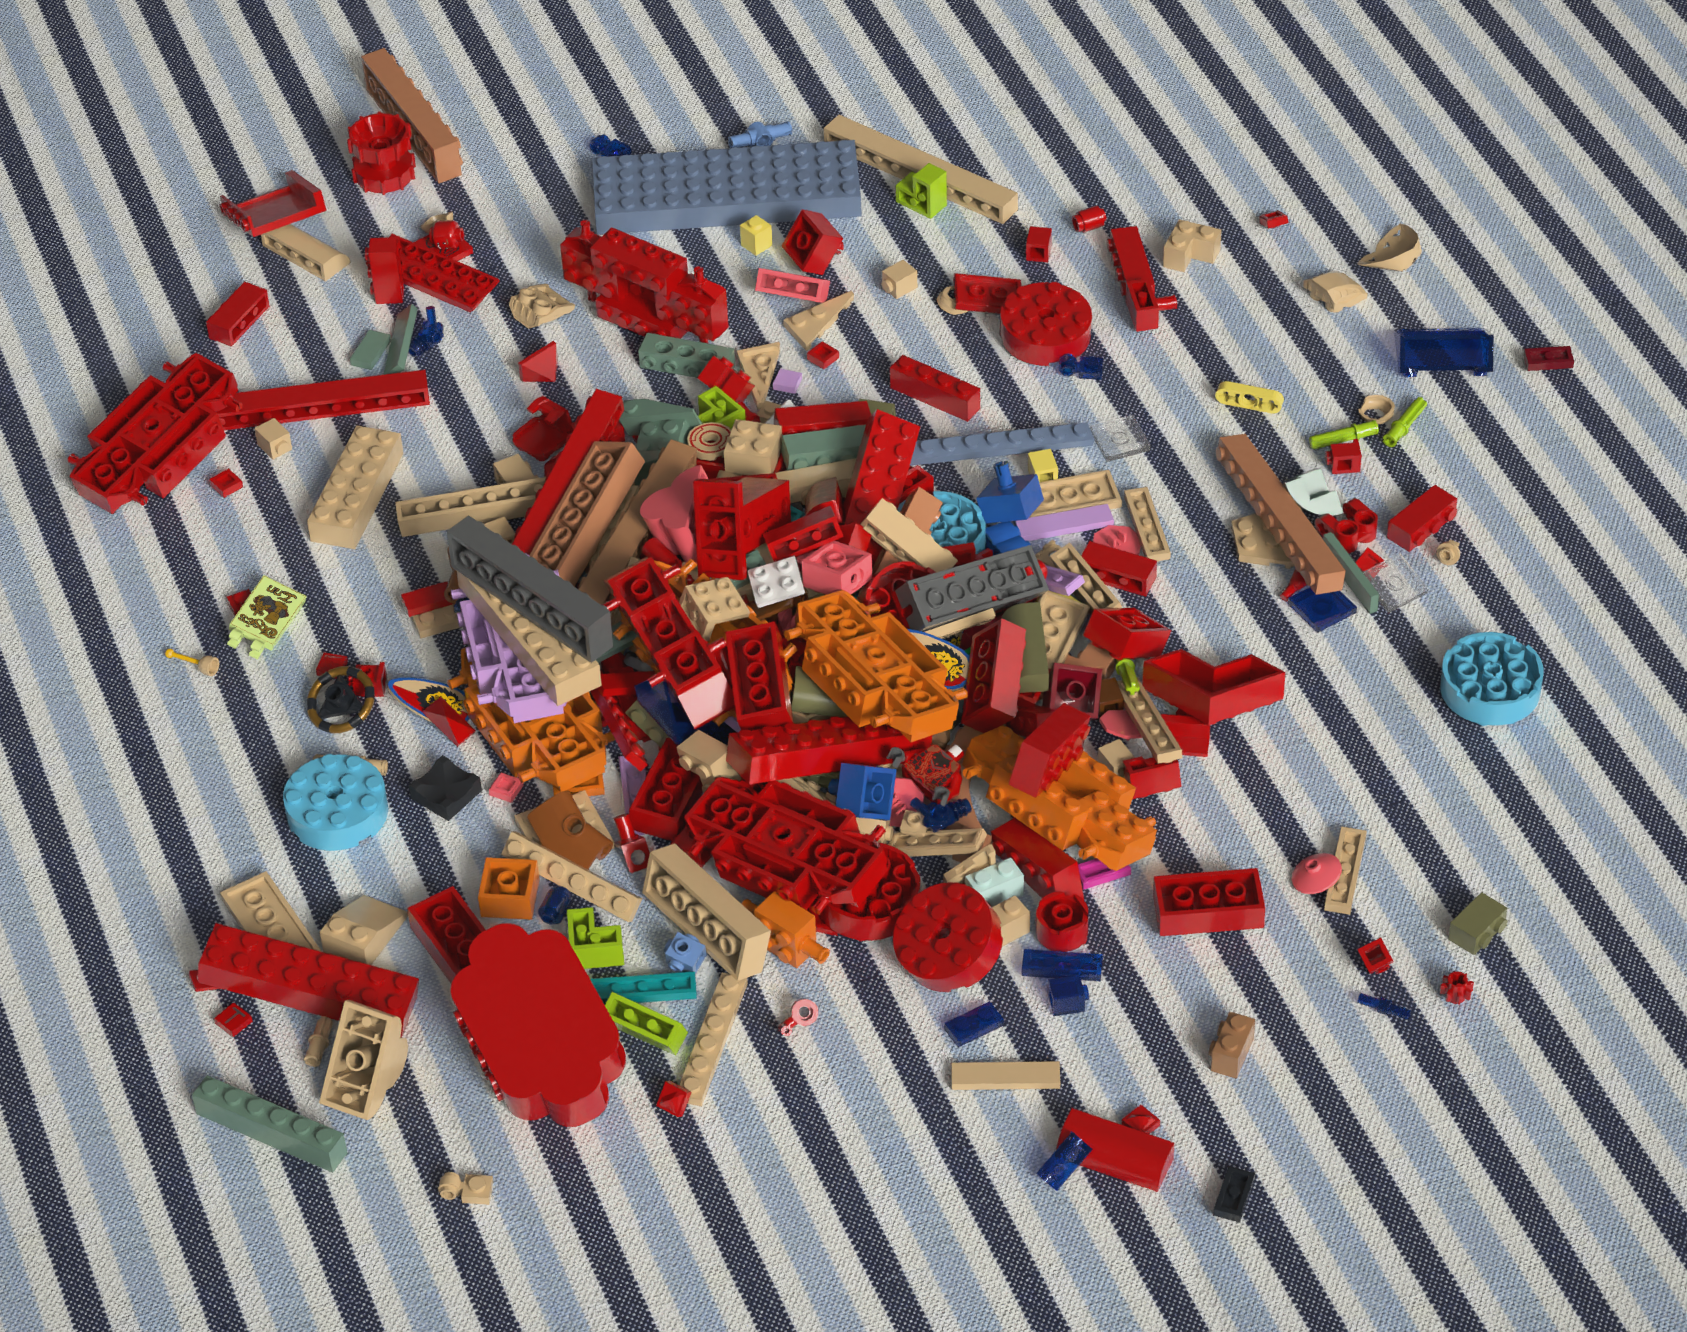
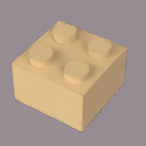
[724,419,782,475]

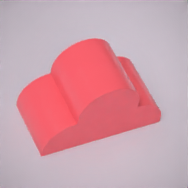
[640,465,708,565]

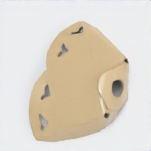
[1357,224,1422,271]

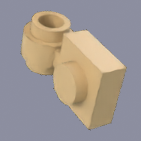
[438,1172,493,1205]

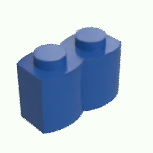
[986,521,1031,556]

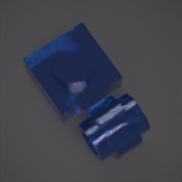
[590,134,632,157]
[1058,354,1103,380]

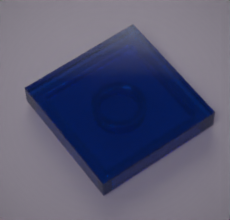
[1288,587,1357,633]

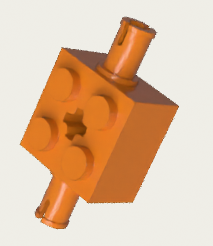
[741,891,830,968]

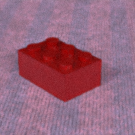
[1083,608,1172,660]

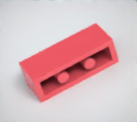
[755,268,830,303]

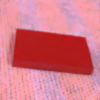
[953,273,1022,314]

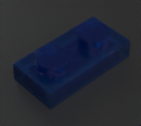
[944,1001,1004,1048]

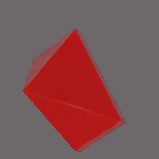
[518,341,558,382]
[423,697,476,747]

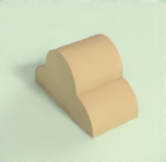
[319,1000,408,1120]

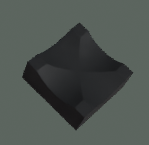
[409,755,482,821]

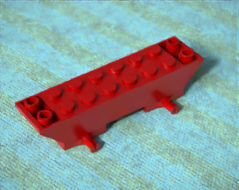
[601,557,735,729]

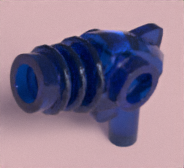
[408,306,444,358]
[910,797,972,833]

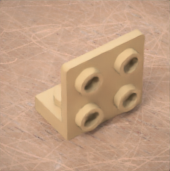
[679,577,750,641]

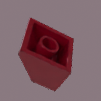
[1042,662,1103,721]

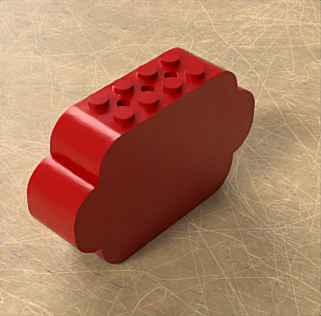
[451,923,626,1127]

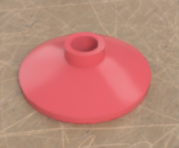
[1291,853,1342,894]

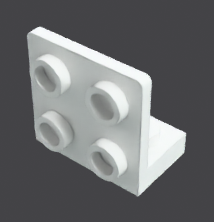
[747,556,805,608]

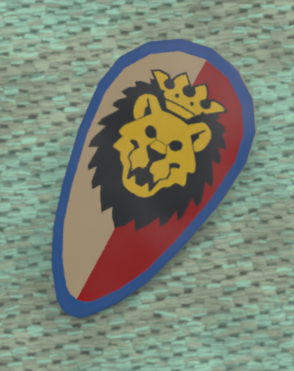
[907,629,970,691]
[387,677,470,722]

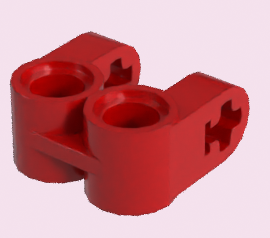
[1315,498,1378,553]

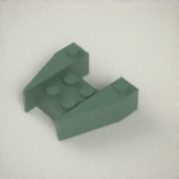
[619,398,702,486]

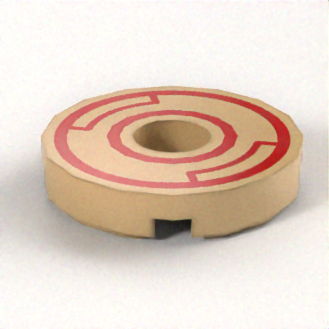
[687,422,731,461]

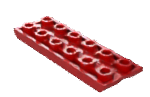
[366,233,500,312]

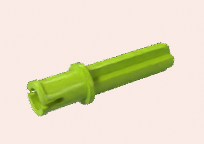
[1383,397,1427,447]
[1309,420,1379,449]
[1115,658,1140,695]

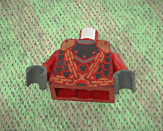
[886,744,964,807]

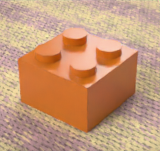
[478,857,540,920]

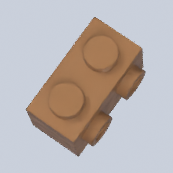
[1208,1012,1255,1079]

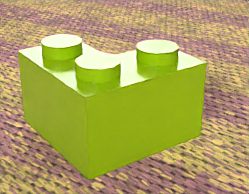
[896,163,947,219]
[698,386,746,430]
[567,907,624,969]

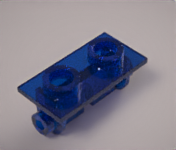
[1036,1132,1093,1191]

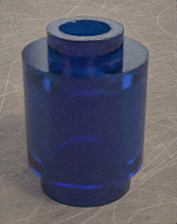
[538,886,572,925]

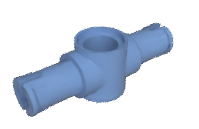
[728,121,792,148]

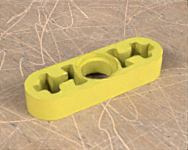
[1215,381,1284,413]

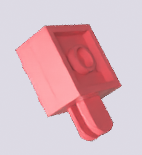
[796,541,872,595]

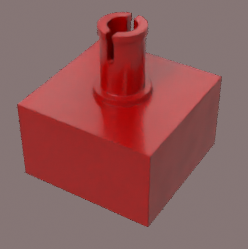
[781,209,844,275]

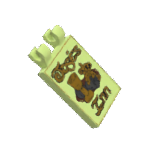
[227,575,307,660]

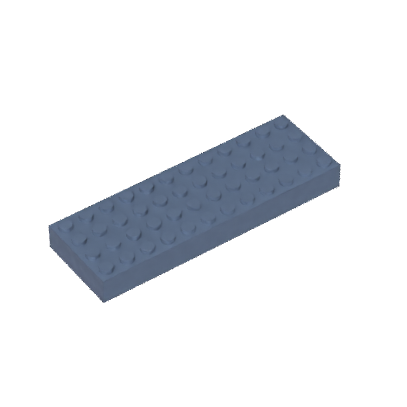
[593,140,862,235]

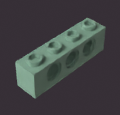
[638,333,735,378]

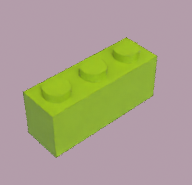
[605,992,688,1056]

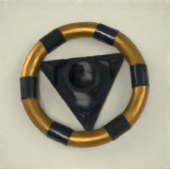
[307,666,375,733]

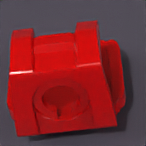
[512,396,572,461]

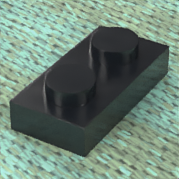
[1213,1166,1255,1223]

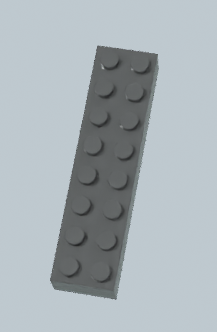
[447,515,613,663]

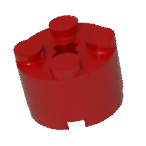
[1036,891,1088,955]

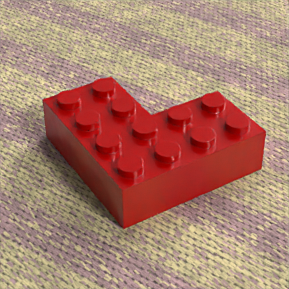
[1142,649,1286,725]

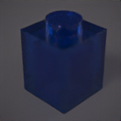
[1048,975,1089,1016]

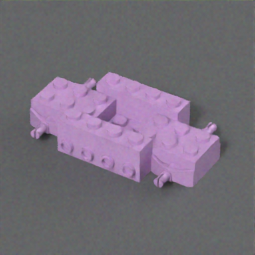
[451,553,567,723]

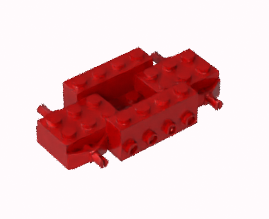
[560,220,729,344]
[68,353,243,514]
[684,777,888,915]

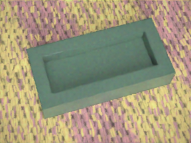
[350,330,391,370]

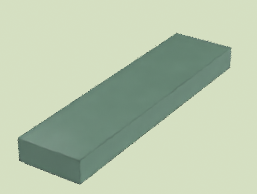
[383,304,418,375]
[1323,532,1379,614]

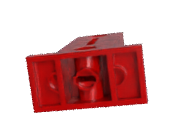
[693,477,791,580]

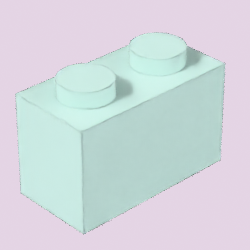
[965,858,1024,907]

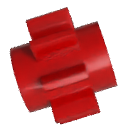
[1440,971,1474,1005]

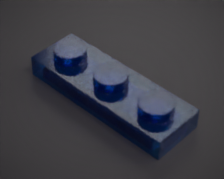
[1022,949,1103,982]

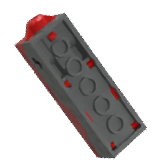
[891,545,1049,632]

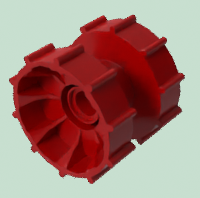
[347,111,416,195]

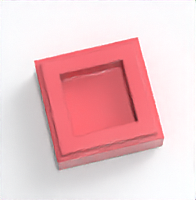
[489,772,524,803]

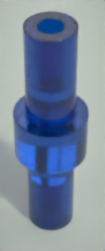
[1357,993,1412,1020]

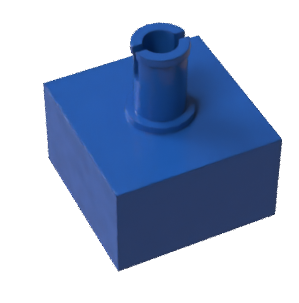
[977,461,1044,524]
[828,763,897,820]

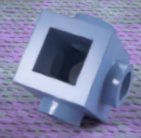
[664,932,707,975]

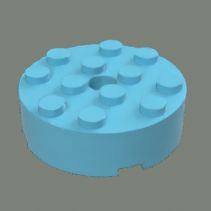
[897,491,986,554]
[1440,632,1544,726]
[283,754,388,851]

